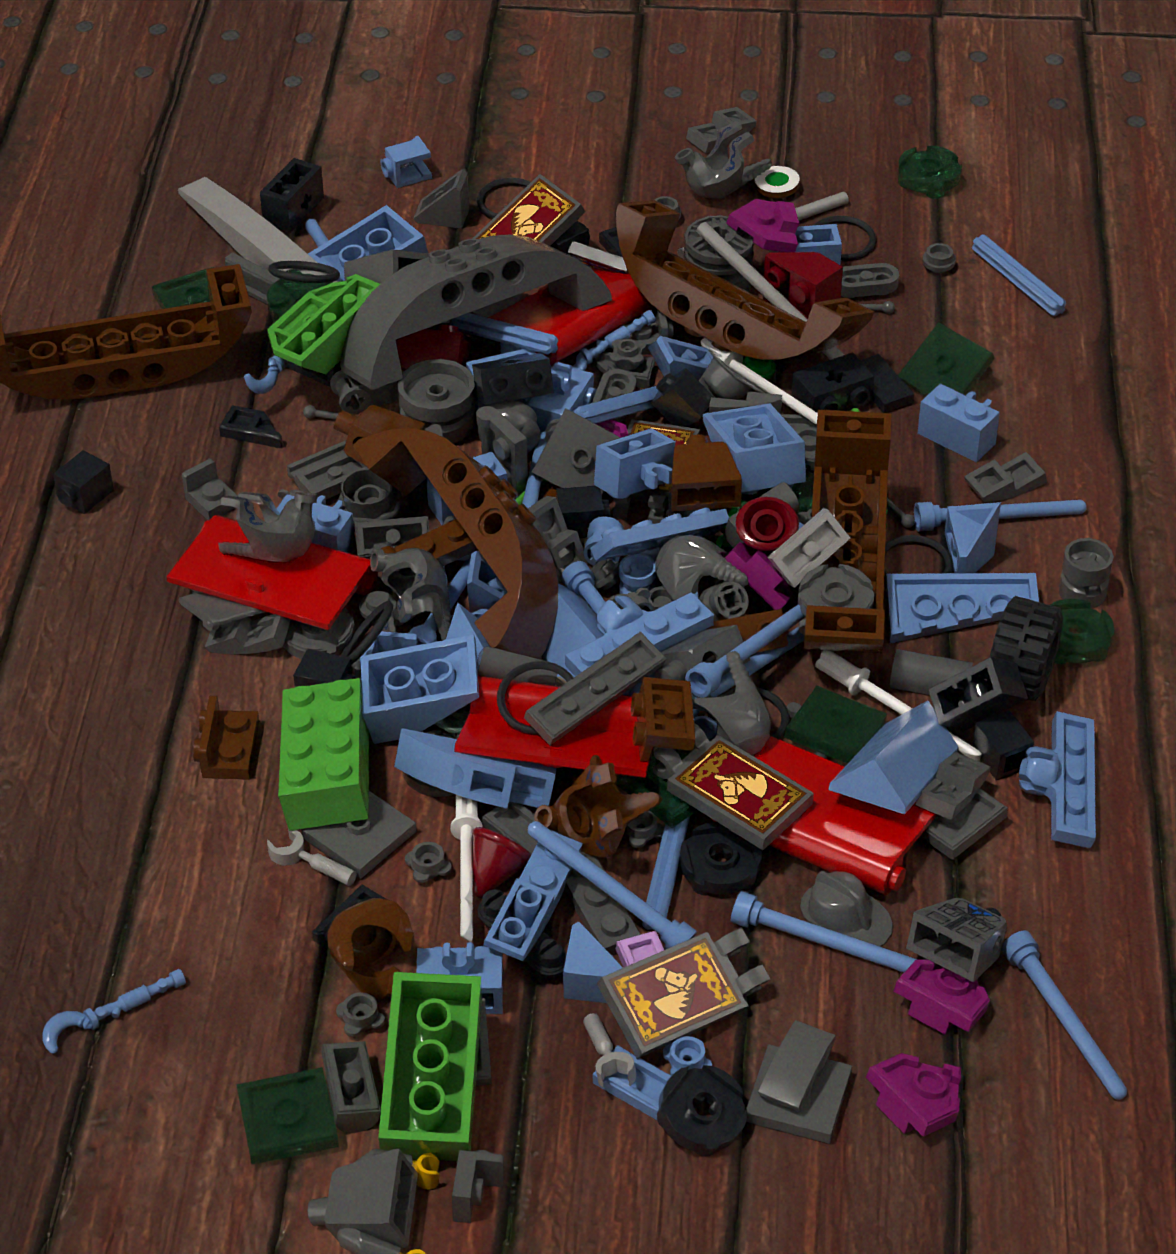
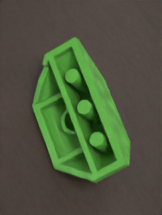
[267,274,380,374]

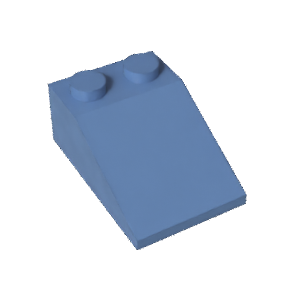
[308,205,429,282]
[703,403,806,495]
[361,634,479,744]

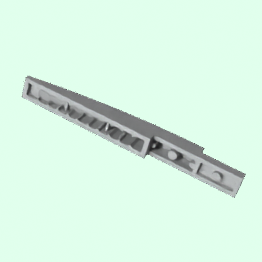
[178,177,338,301]

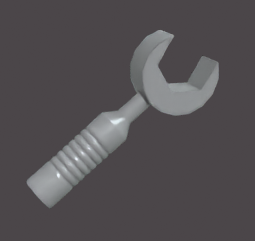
[267,829,357,886]
[583,1013,637,1088]

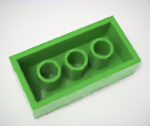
[278,678,369,831]
[378,972,482,1161]

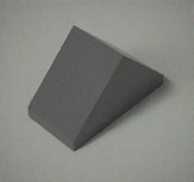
[413,168,469,229]

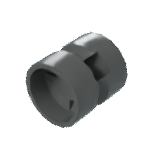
[1059,538,1114,609]

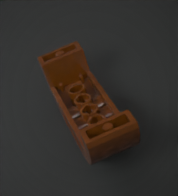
[616,200,874,359]
[0,264,252,399]
[804,410,892,654]
[352,428,558,659]

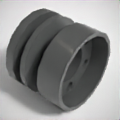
[684,215,754,292]

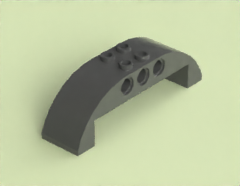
[340,234,612,390]

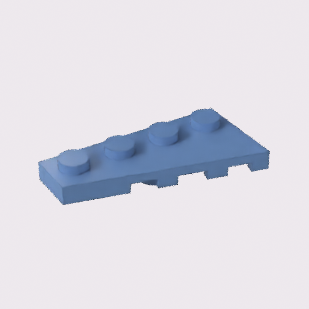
[885,573,1039,643]

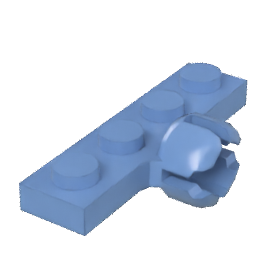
[590,508,729,562]
[565,592,714,676]
[1019,711,1096,848]

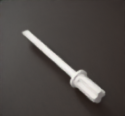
[701,338,818,424]
[815,650,981,762]
[450,795,483,942]

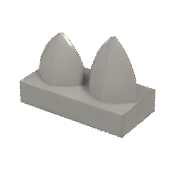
[767,508,850,588]

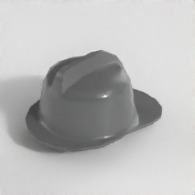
[698,350,767,401]
[800,871,893,947]

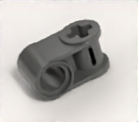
[330,370,399,414]

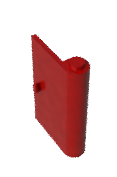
[488,268,656,365]
[166,515,378,630]
[454,676,655,778]
[711,736,938,896]

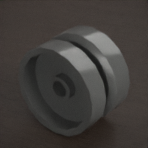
[398,359,476,444]

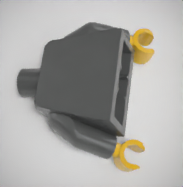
[307,1149,440,1254]

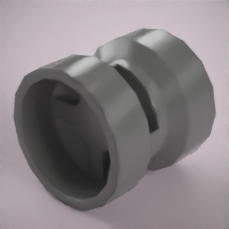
[699,581,749,621]

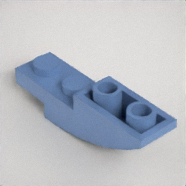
[394,728,557,808]
[484,831,583,961]

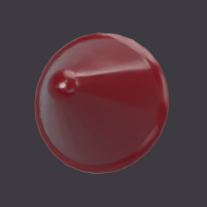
[735,497,799,555]
[472,827,532,898]

